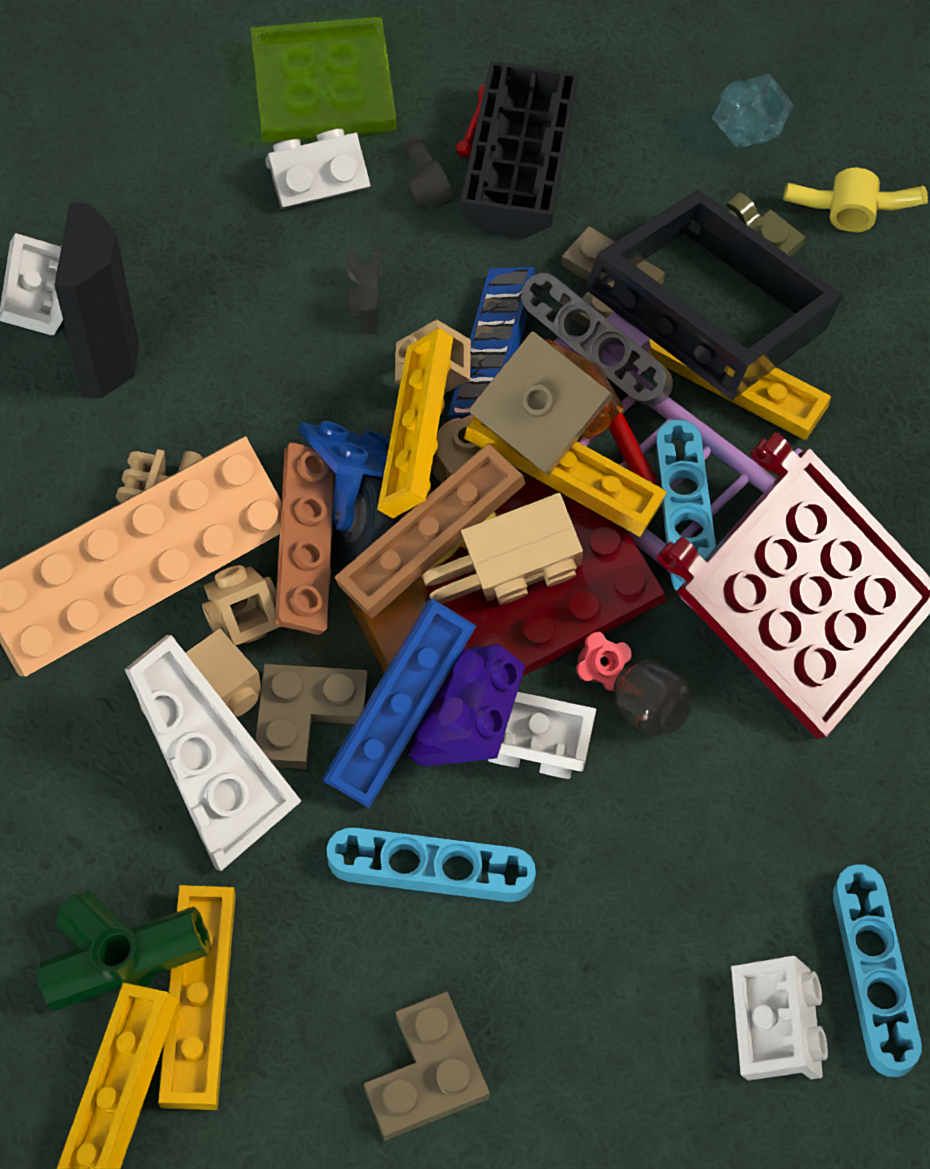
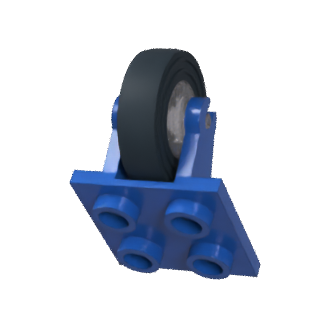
[298,421,398,563]

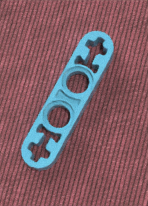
[656,419,716,591]
[327,828,536,902]
[833,864,922,1077]

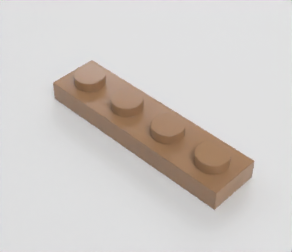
[335,443,525,619]

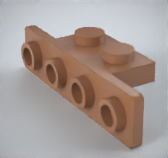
[275,443,334,635]

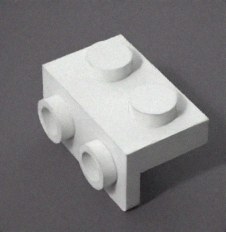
[265,129,370,209]
[0,233,63,335]
[488,692,596,779]

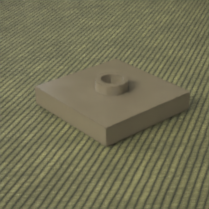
[468,331,613,476]

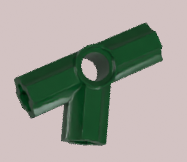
[36,890,211,1011]

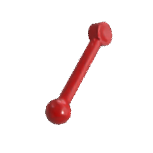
[456,84,485,157]

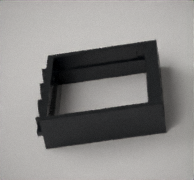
[585,189,843,400]

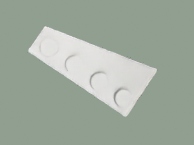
[125,635,301,871]

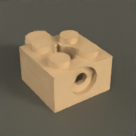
[422,492,583,605]

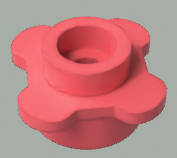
[576,632,632,691]

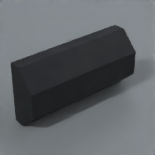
[460,61,579,239]
[54,202,139,398]

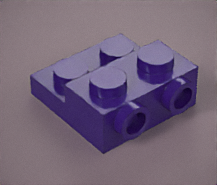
[408,644,526,767]

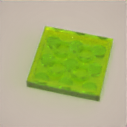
[250,16,396,142]

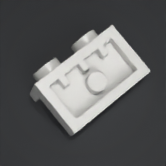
[731,956,828,1080]

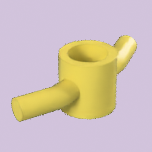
[783,168,928,232]

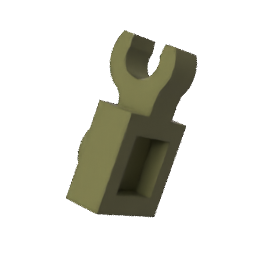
[726,192,805,256]

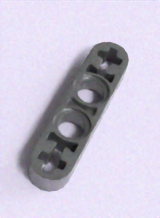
[521,273,673,406]

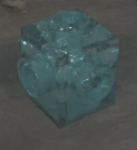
[712,73,794,148]

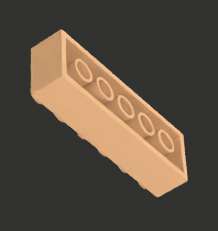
[0,436,282,677]

